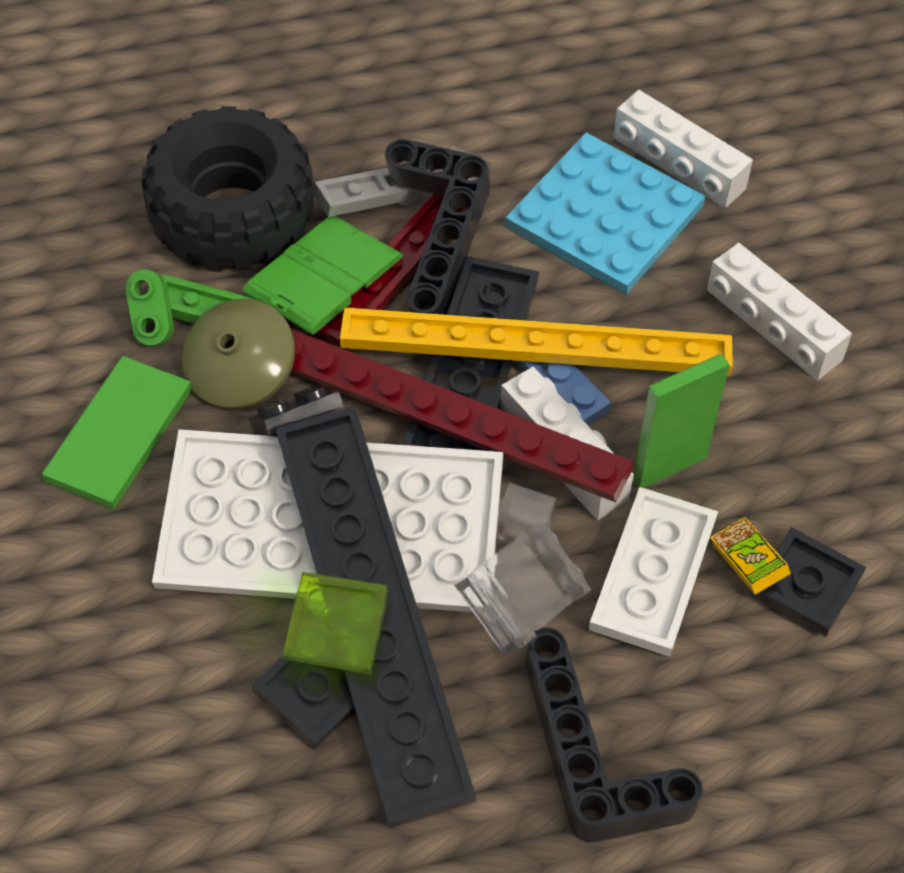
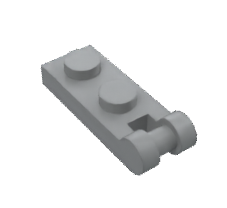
[313,168,418,217]

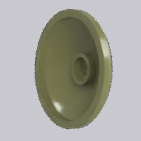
[181,299,295,410]

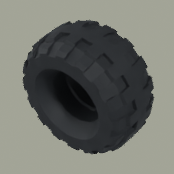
[141,106,314,272]

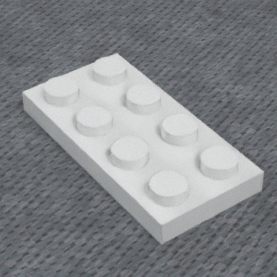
[589,487,718,657]

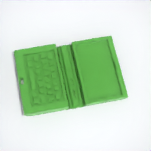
[243,216,404,335]

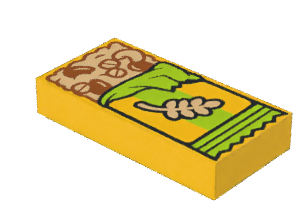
[710,517,791,595]

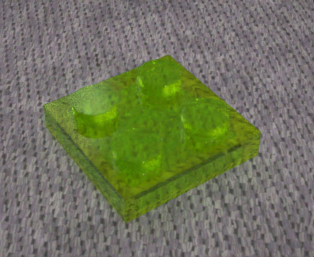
[283,572,389,674]

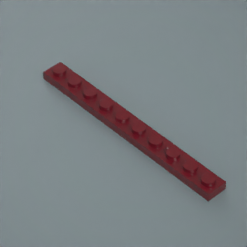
[290,329,634,503]

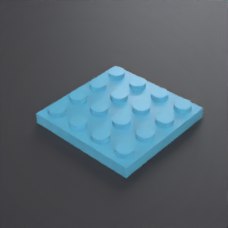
[505,133,706,295]

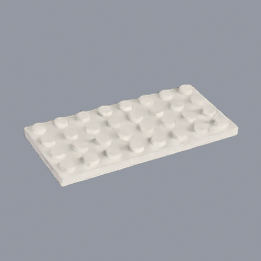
[152,430,503,614]

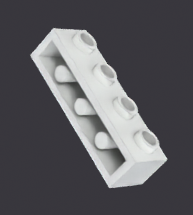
[613,90,753,209]
[707,243,852,381]
[500,367,634,521]

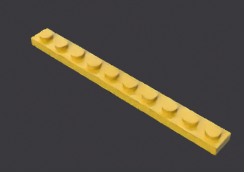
[340,308,733,376]

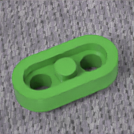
[126,269,174,346]

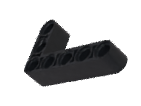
[385,139,491,315]
[525,627,703,843]

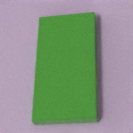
[633,354,730,489]
[42,356,192,510]

